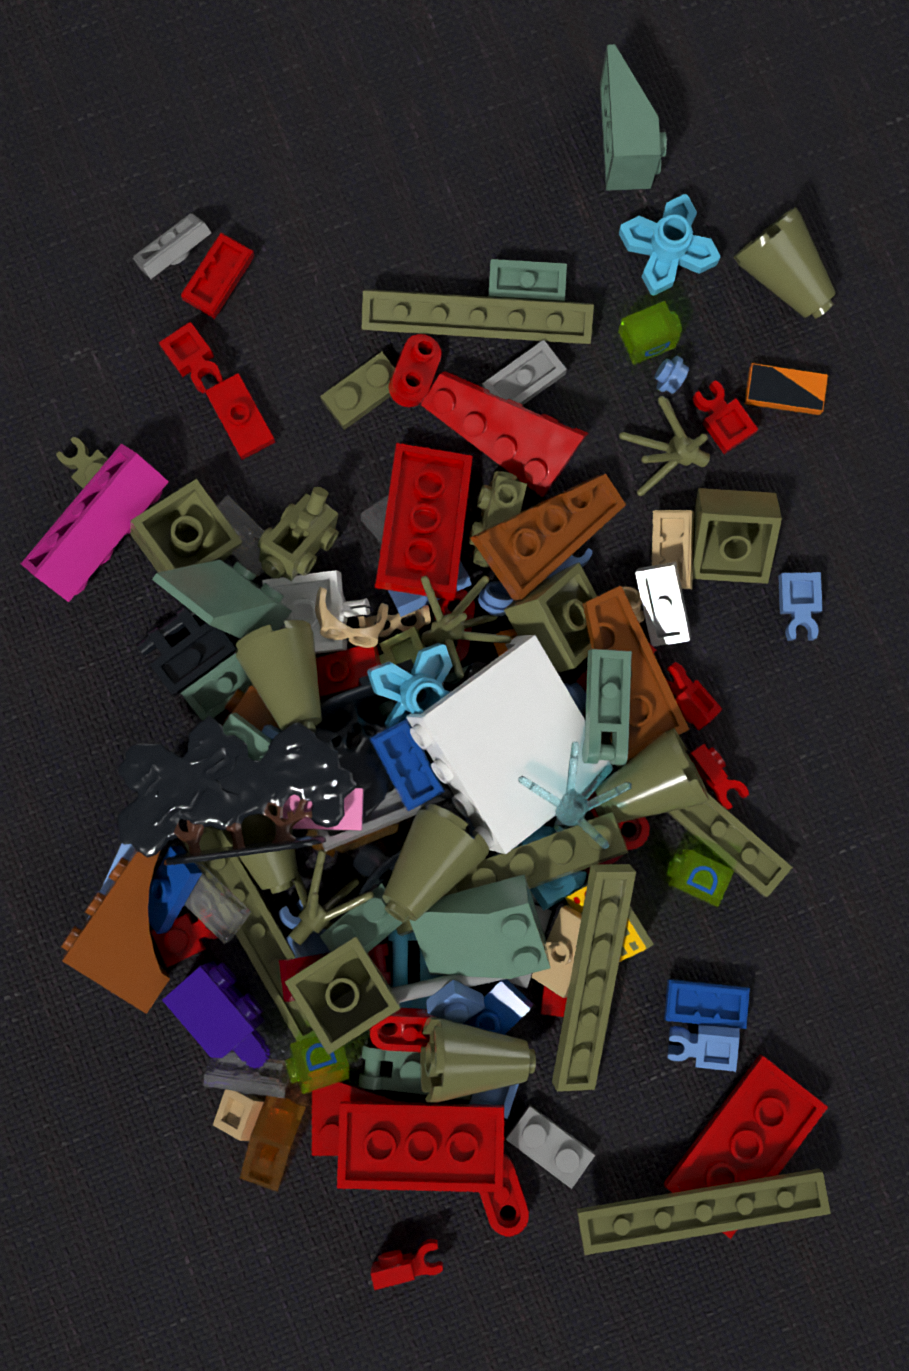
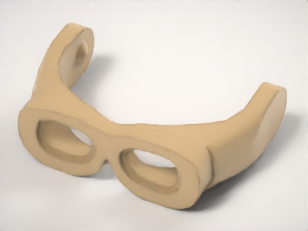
[315,587,388,648]
[358,605,431,638]

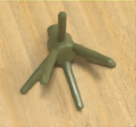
[619,396,710,496]
[421,575,512,679]
[289,849,374,946]

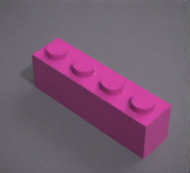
[21,444,169,602]

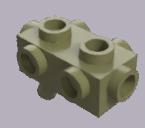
[468,471,527,568]
[258,487,339,581]

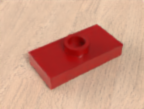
[181,233,255,319]
[205,373,276,460]
[316,645,381,700]

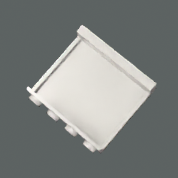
[406,635,614,854]

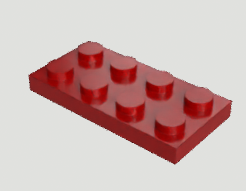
[375,443,473,601]
[663,1054,828,1239]
[337,1101,504,1193]

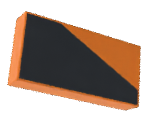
[744,363,828,415]

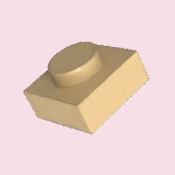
[213,1086,264,1141]

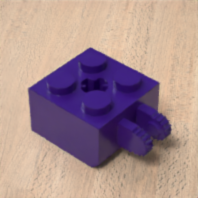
[162,961,272,1070]

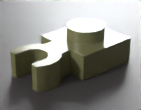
[56,437,108,489]

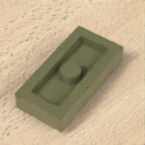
[320,352,395,430]

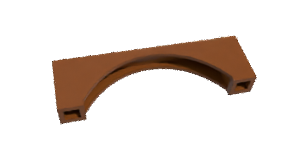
[60,686,281,1014]

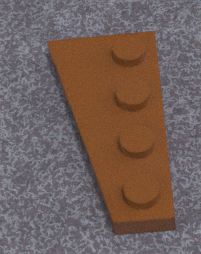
[470,474,626,601]
[583,586,690,760]

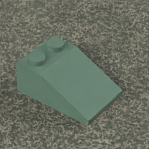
[600,44,667,191]
[152,559,292,639]
[409,874,550,979]

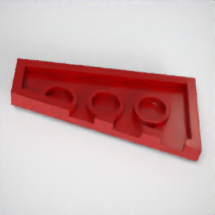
[421,371,588,497]

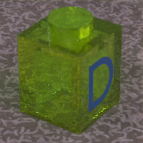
[618,301,682,365]
[667,850,735,907]
[285,1036,350,1094]

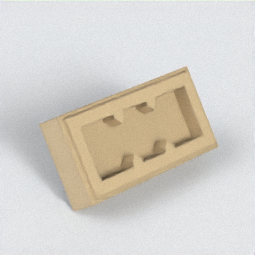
[652,510,694,589]
[531,905,582,998]

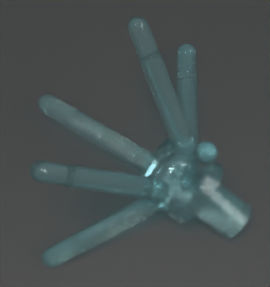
[518,741,632,849]

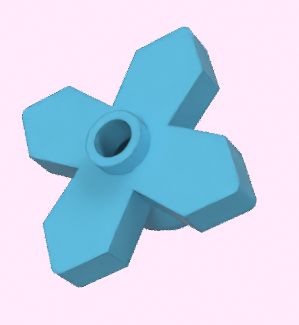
[619,194,720,296]
[367,643,453,728]

